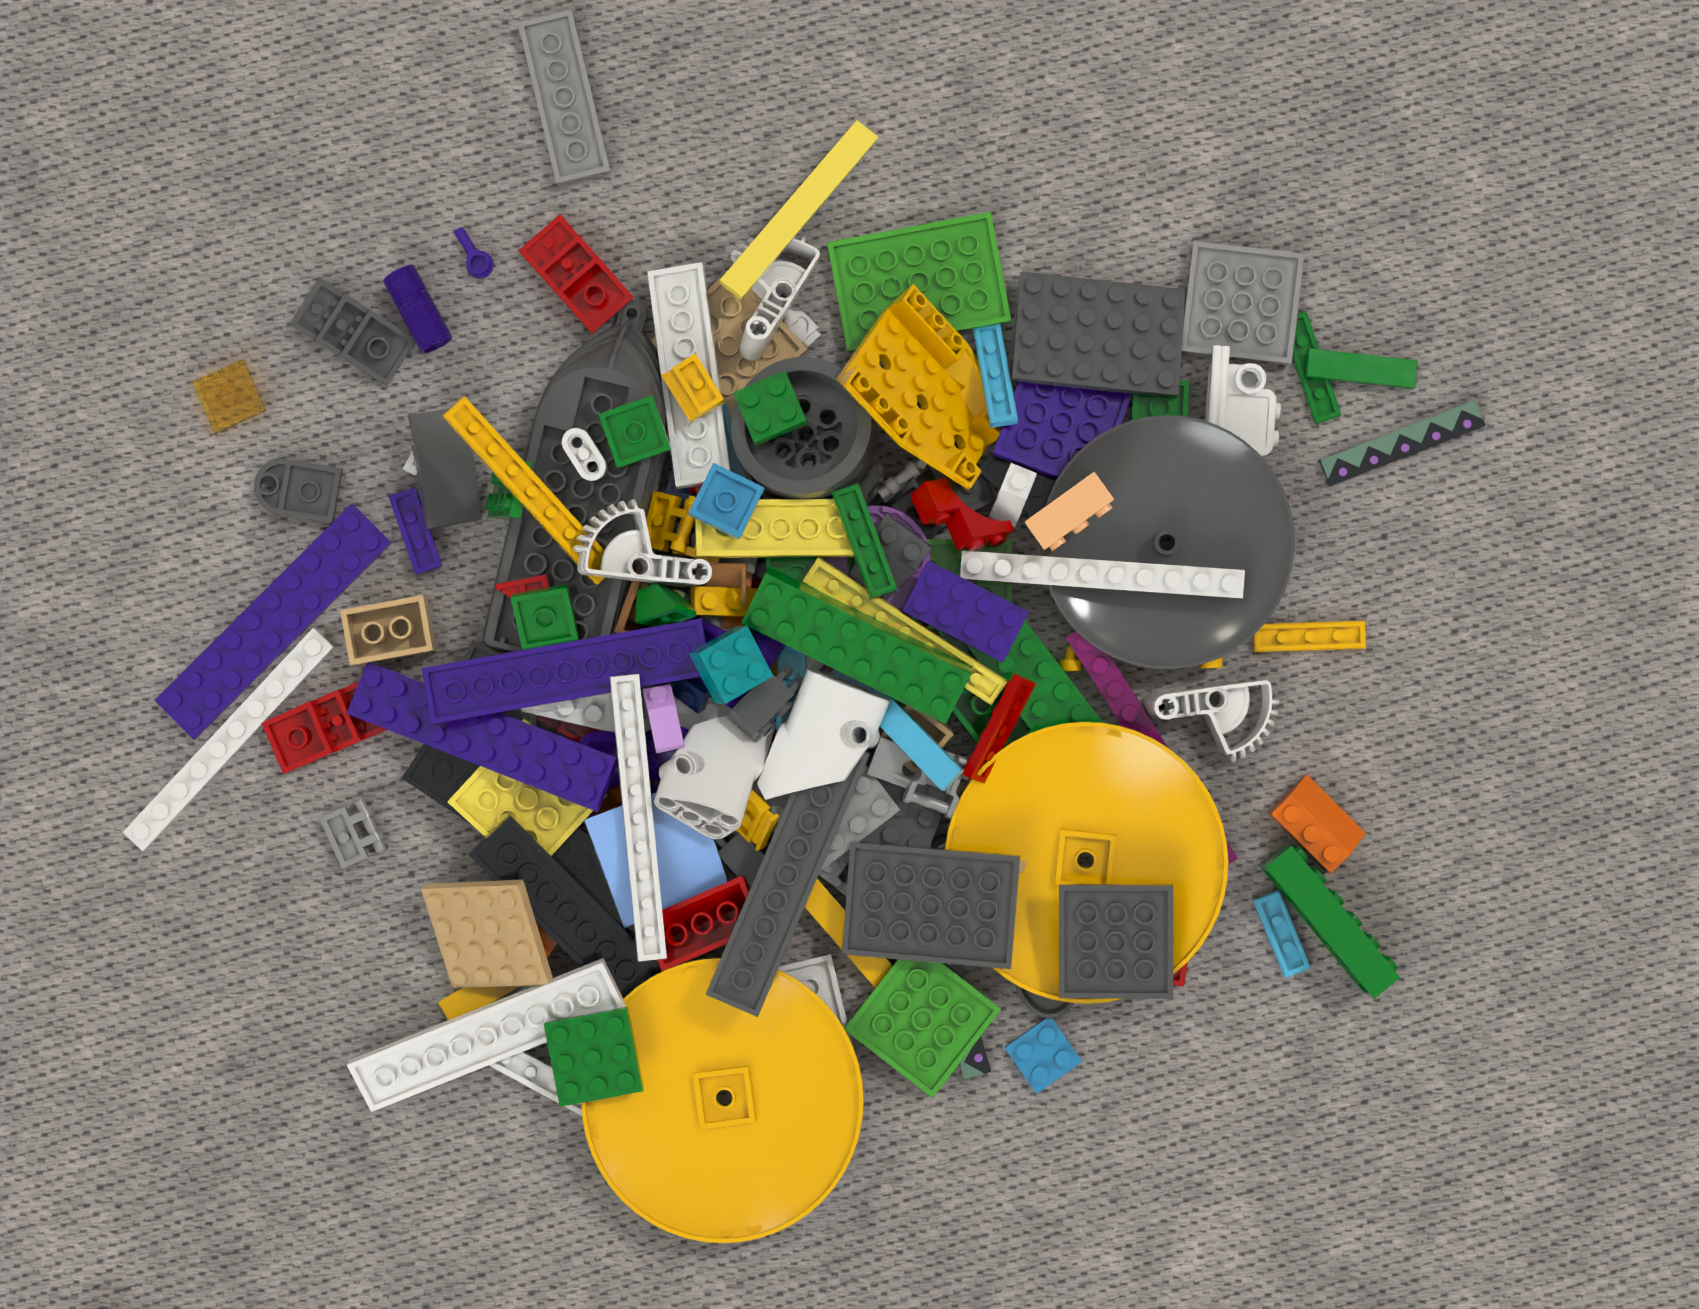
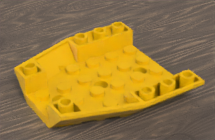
[836,284,1002,490]

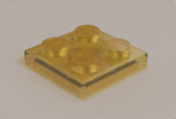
[192,359,267,433]

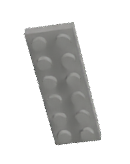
[518,9,611,185]

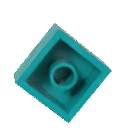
[689,626,773,704]

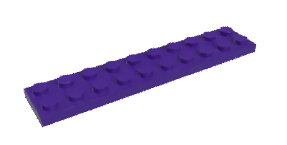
[154,504,392,740]
[422,618,706,724]
[347,663,618,812]

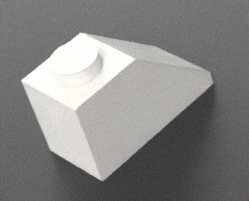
[989,463,1037,528]

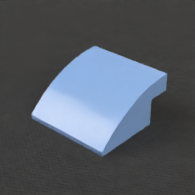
[584,792,727,928]

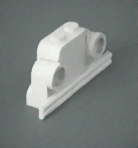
[1205,345,1281,457]

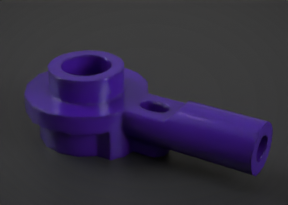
[454,227,494,279]

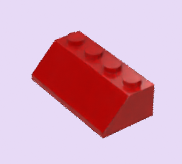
[657,875,751,971]

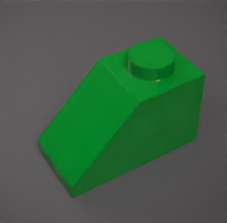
[635,583,696,628]

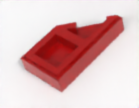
[495,574,550,598]

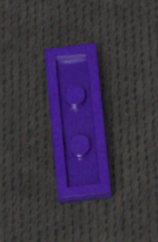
[388,487,443,575]

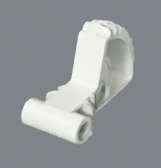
[731,235,820,361]
[573,500,712,588]
[1141,680,1279,762]

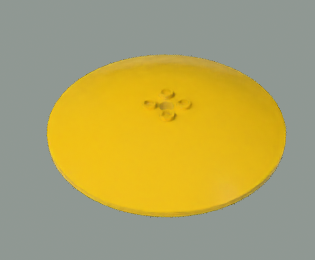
[945,722,1228,1004]
[581,958,864,1243]

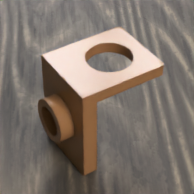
[706,563,746,607]

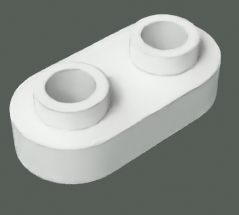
[562,428,607,481]

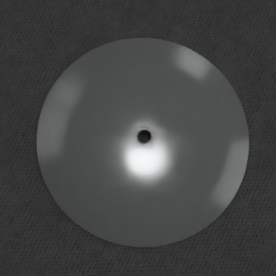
[1040,415,1295,669]

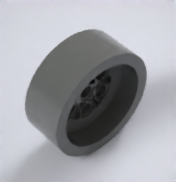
[731,357,878,499]

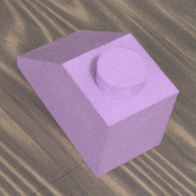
[642,683,684,753]

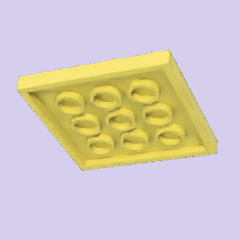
[448,719,607,856]

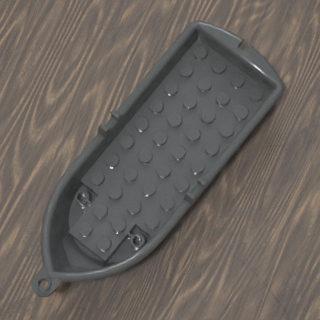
[482,300,670,654]

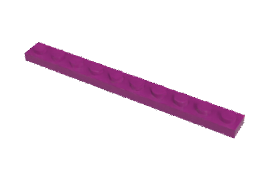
[1066,630,1238,865]

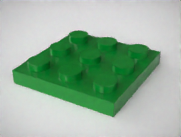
[543,1006,644,1107]

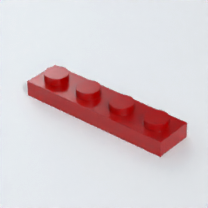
[962,673,1036,784]

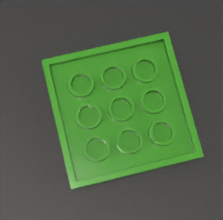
[844,959,1001,1098]

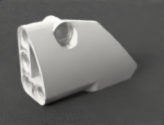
[757,669,890,800]
[654,715,776,839]

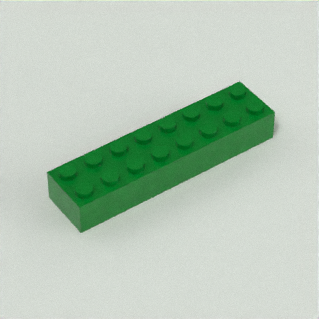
[741,566,972,724]

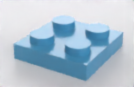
[688,463,765,540]
[1004,1018,1082,1094]

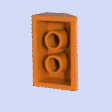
[1267,774,1366,874]

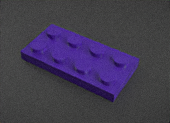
[902,561,1029,663]

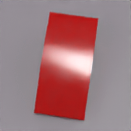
[518,214,634,334]
[261,681,387,774]

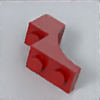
[910,478,1014,551]

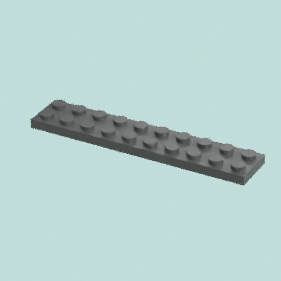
[705,752,870,1017]

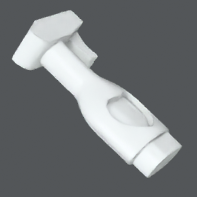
[776,291,821,348]

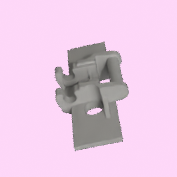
[866,737,971,818]

